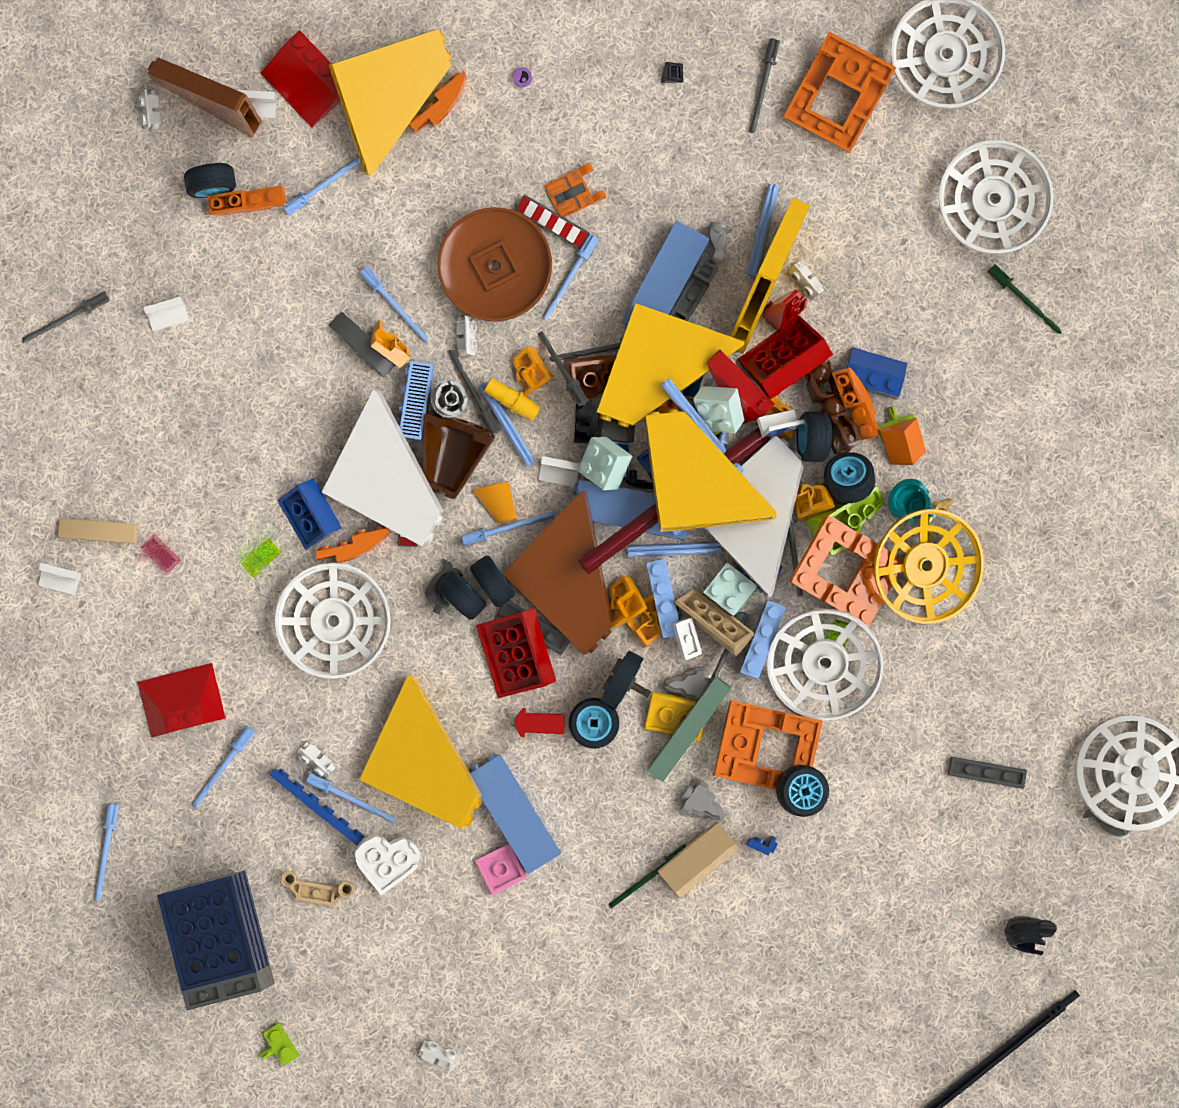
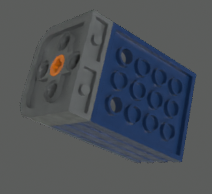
[157,870,275,1010]

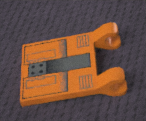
[544,163,606,217]

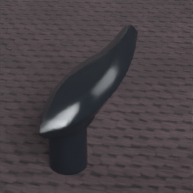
[626,470,654,489]

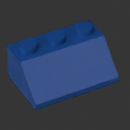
[847,347,907,400]
[277,478,342,550]

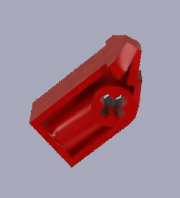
[514,708,565,737]

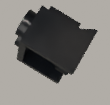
[574,400,595,444]

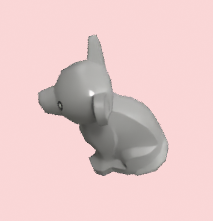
[709,222,732,263]

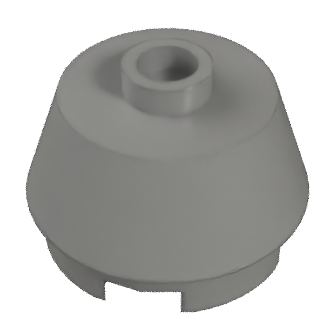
[430,380,468,418]

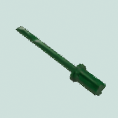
[987,264,1061,334]
[609,844,686,909]

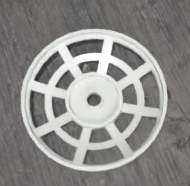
[891,0,1005,109]
[938,140,1054,254]
[275,563,391,679]
[767,609,884,721]
[1075,715,1179,831]

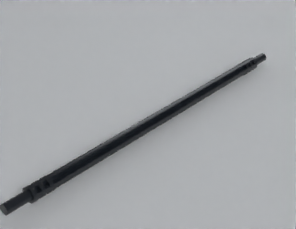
[925,990,1080,1108]

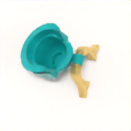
[888,479,953,542]

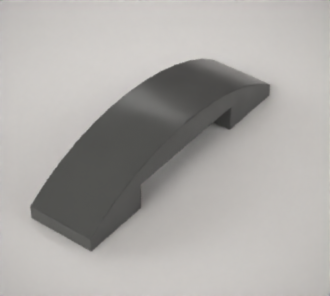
[670,258,719,321]
[329,312,395,377]

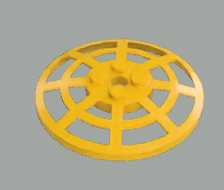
[874,509,984,624]

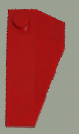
[763,289,808,333]
[707,349,775,424]

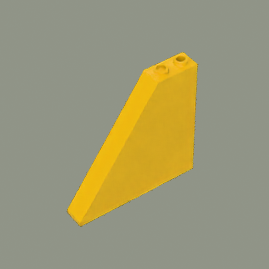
[329,29,451,175]
[730,198,810,354]
[597,303,745,428]
[644,410,777,533]
[359,675,482,830]

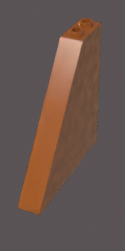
[148,57,262,138]
[502,490,612,654]

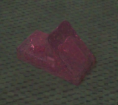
[142,534,182,574]

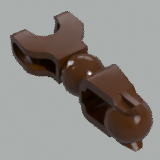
[804,360,860,456]

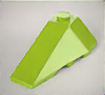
[806,486,884,556]

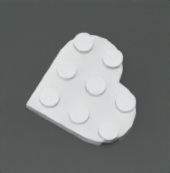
[354,834,420,895]

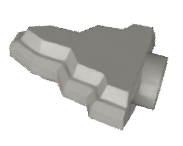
[664,666,710,701]
[680,779,726,821]

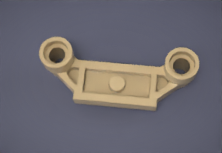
[281,871,354,906]

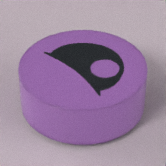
[513,67,532,87]

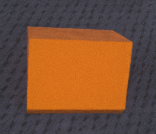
[880,417,926,465]

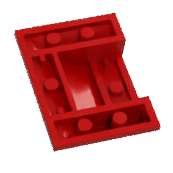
[138,663,226,738]

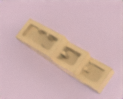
[58,518,138,544]

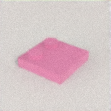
[475,844,527,896]

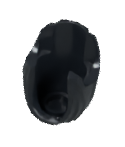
[1004,916,1057,956]

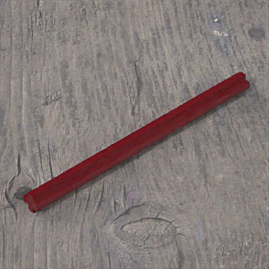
[578,427,770,574]

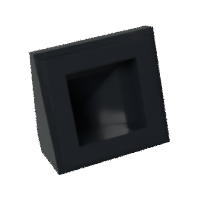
[661,62,684,83]

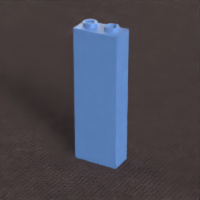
[622,221,710,329]
[573,479,687,540]
[469,754,561,874]

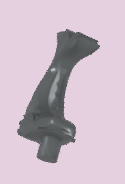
[425,559,463,615]
[1082,802,1140,837]

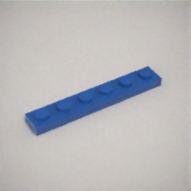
[270,768,365,846]

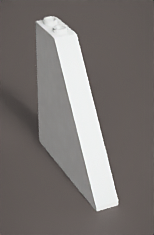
[322,389,443,546]
[704,436,803,598]

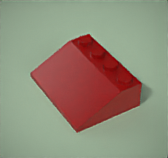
[261,30,340,128]
[737,315,833,399]
[476,608,557,698]

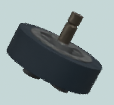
[601,650,651,709]

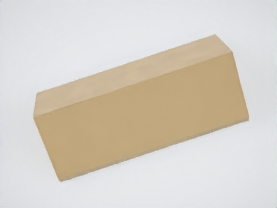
[675,588,755,656]
[658,822,739,898]

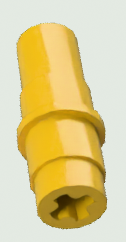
[483,377,540,421]

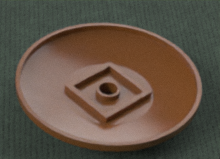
[437,207,552,322]

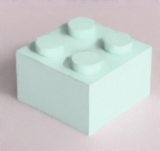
[694,386,744,433]
[578,437,632,490]
[703,562,757,616]

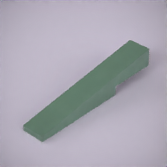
[647,676,732,782]

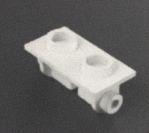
[138,89,161,131]
[788,261,824,300]
[456,316,477,356]
[297,742,336,779]
[418,1040,460,1071]

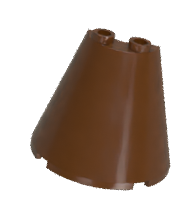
[423,413,495,499]

